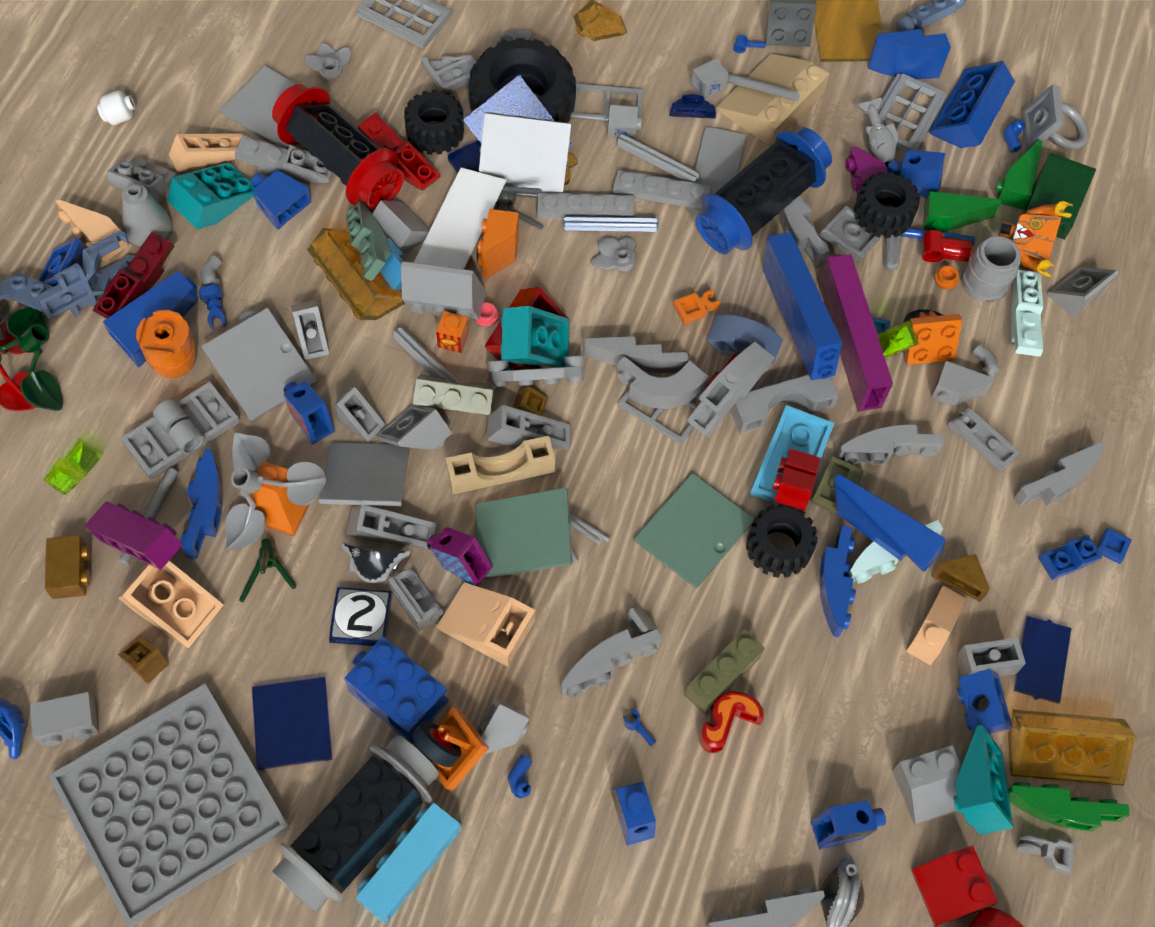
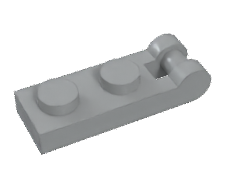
[948,408,1021,473]

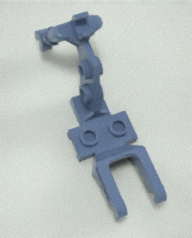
[0,231,135,340]

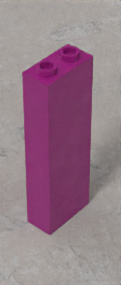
[818,254,893,412]

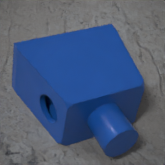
[888,150,945,198]
[251,171,311,230]

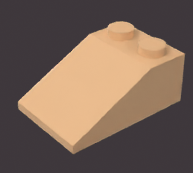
[117,561,223,649]

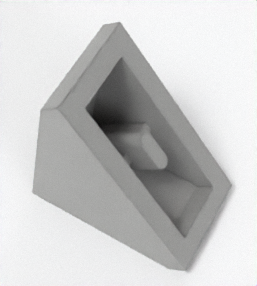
[335,386,385,442]

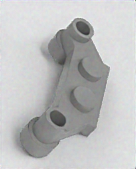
[488,355,585,387]

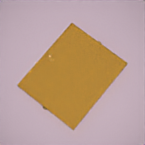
[814,0,883,62]

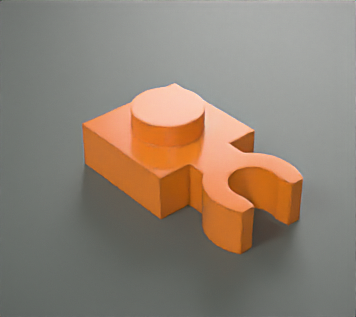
[673,290,720,325]

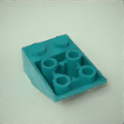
[167,162,255,230]

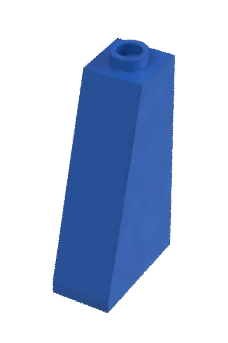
[103,271,198,368]

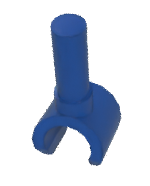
[734,35,766,53]
[623,709,656,746]

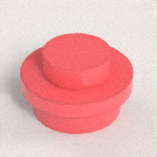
[474,302,499,327]

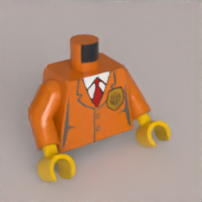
[999,201,1073,278]

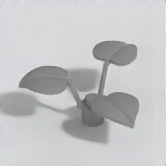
[225,433,327,550]

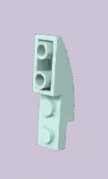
[1011,270,1043,357]
[847,520,943,584]

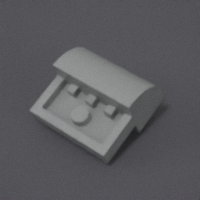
[107,157,177,203]

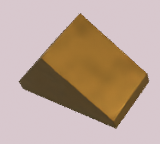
[932,554,990,602]
[118,635,169,684]

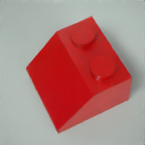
[911,845,998,927]

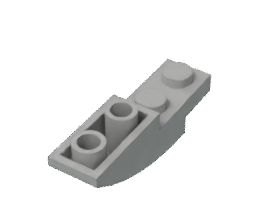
[235,134,332,183]
[779,195,829,268]
[687,342,775,438]
[836,425,944,465]
[1014,441,1106,507]
[560,629,662,697]
[707,887,825,927]

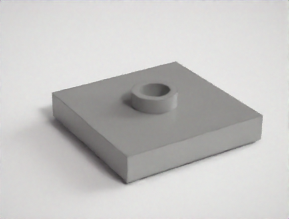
[819,205,883,263]

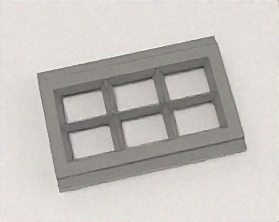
[355,0,453,49]
[864,73,948,152]

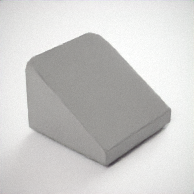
[627,608,658,636]

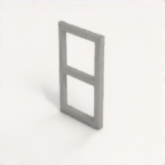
[571,83,643,121]
[618,390,698,445]

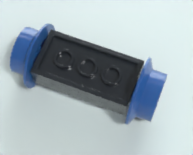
[695,127,832,255]

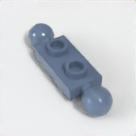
[896,0,966,32]

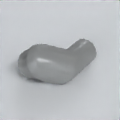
[972,344,1000,377]

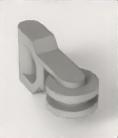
[1017,835,1076,875]

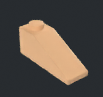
[169,134,242,172]
[906,585,967,665]

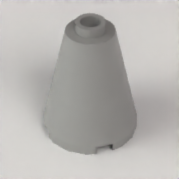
[122,184,172,248]

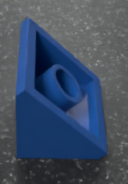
[38,237,85,287]

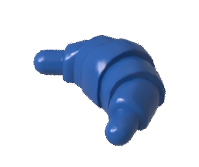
[0,698,26,759]

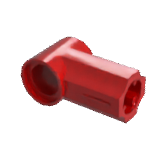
[922,231,972,263]

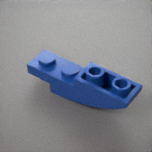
[180,449,223,559]
[819,525,856,637]

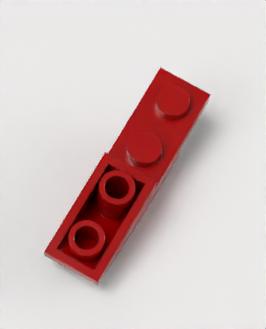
[358,113,441,191]

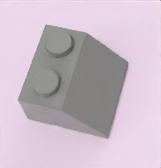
[892,745,962,825]

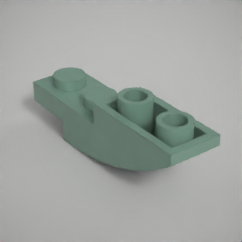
[346,201,391,281]

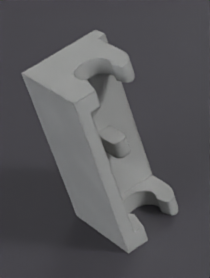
[388,568,445,632]

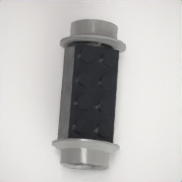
[271,735,439,913]

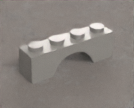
[730,373,839,434]

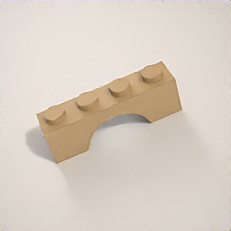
[446,436,555,495]

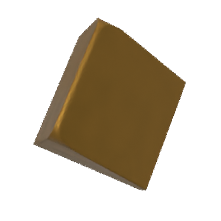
[512,385,548,416]

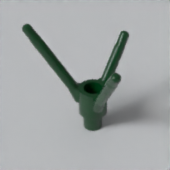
[239,538,296,602]

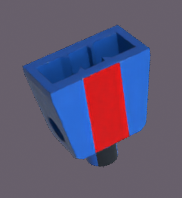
[283,381,335,444]

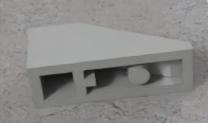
[487,405,571,450]
[346,505,437,549]

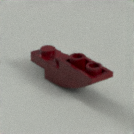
[92,232,175,319]

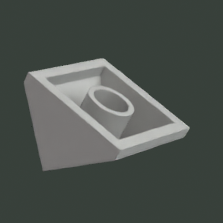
[372,200,430,254]
[1047,266,1119,319]

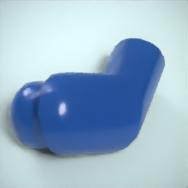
[507,754,533,798]

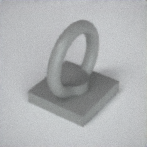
[1022,84,1089,150]

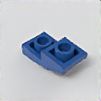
[1038,535,1102,580]

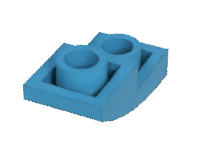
[380,238,404,290]

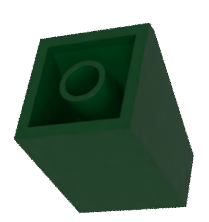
[1023,152,1096,240]

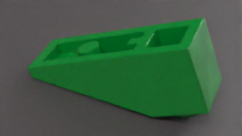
[995,140,1043,210]
[923,191,1001,231]

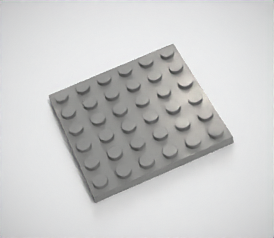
[48,684,290,927]

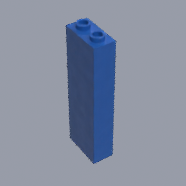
[763,232,842,380]

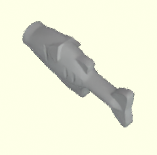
[858,98,898,167]

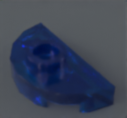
[670,94,716,119]

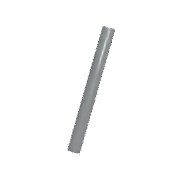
[727,73,800,101]
[119,468,178,565]

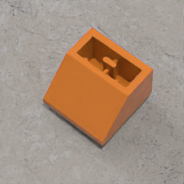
[478,209,519,278]

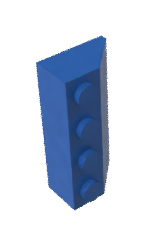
[929,61,1015,148]

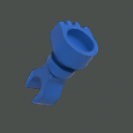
[198,285,227,330]

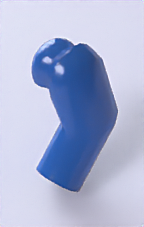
[1003,119,1025,153]

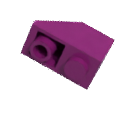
[845,147,888,196]

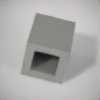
[691,59,729,100]
[607,105,642,139]

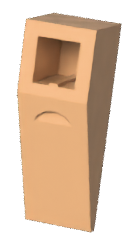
[56,200,128,262]

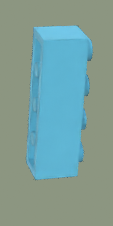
[356,803,462,925]

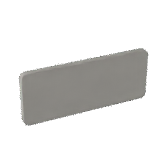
[687,127,746,213]

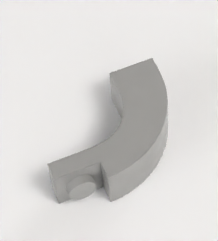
[616,356,709,409]

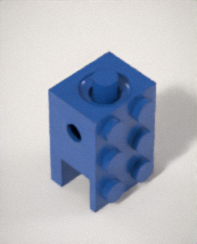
[344,636,449,744]

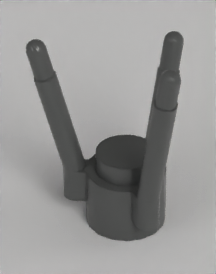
[496,186,543,229]

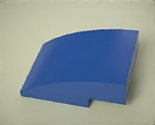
[867,29,951,79]

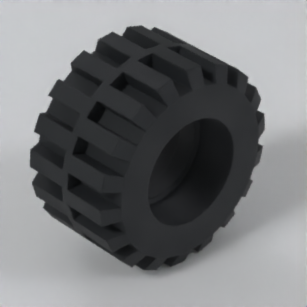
[404,90,464,155]
[854,172,920,238]
[746,504,818,578]

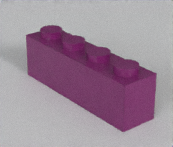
[84,501,183,570]

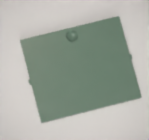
[634,473,754,589]
[475,488,572,579]

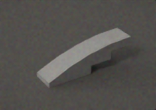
[584,336,688,373]

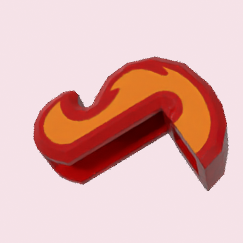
[699,691,764,753]

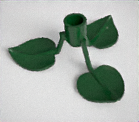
[0,307,63,411]

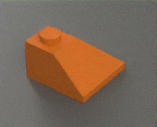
[247,461,309,536]

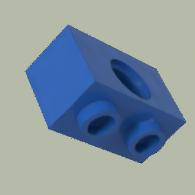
[957,669,1013,734]

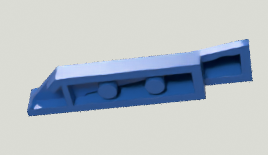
[833,474,945,572]

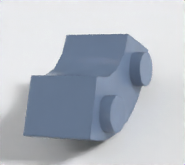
[707,313,783,364]

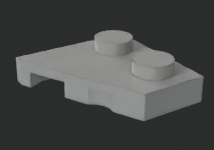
[421,55,476,93]

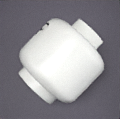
[97,90,136,125]

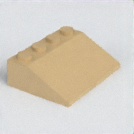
[716,53,830,146]

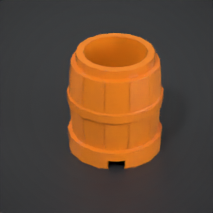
[136,310,196,378]

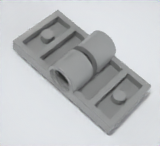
[120,381,240,480]

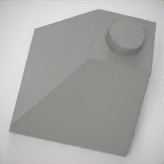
[375,403,452,450]

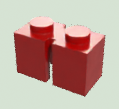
[772,448,821,511]

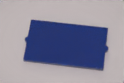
[1014,616,1072,704]

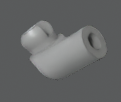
[200,255,222,286]

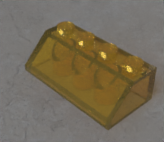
[307,228,405,320]
[1008,709,1136,786]

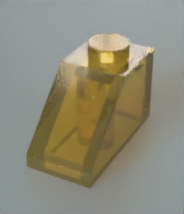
[573,0,627,41]

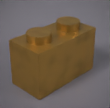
[45,535,91,599]

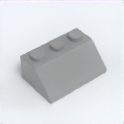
[401,261,486,321]

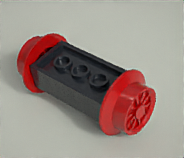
[272,84,404,209]

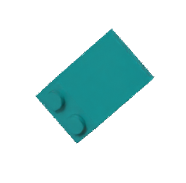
[500,306,570,368]
[953,725,1014,835]

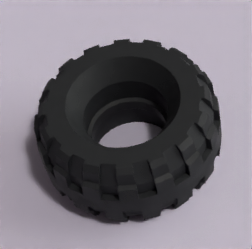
[468,38,576,129]

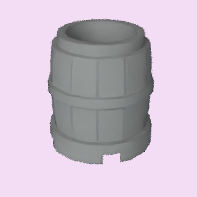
[961,236,1021,302]

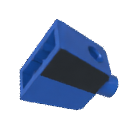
[611,781,656,846]
[810,801,886,850]

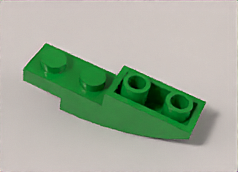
[1008,782,1130,832]

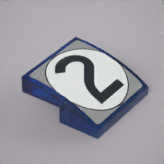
[329,587,392,646]

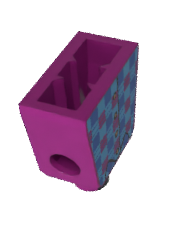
[427,527,493,586]

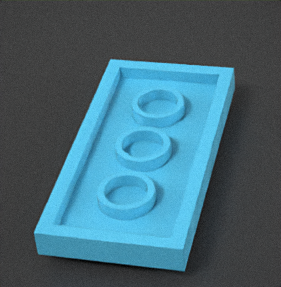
[750,405,834,512]

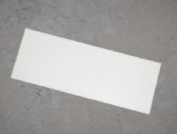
[414,168,507,270]

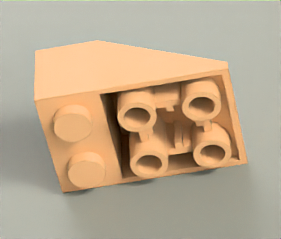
[436,582,535,667]

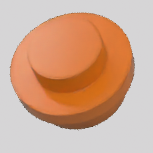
[934,266,959,289]

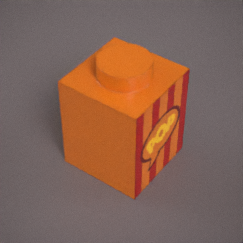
[436,311,469,353]

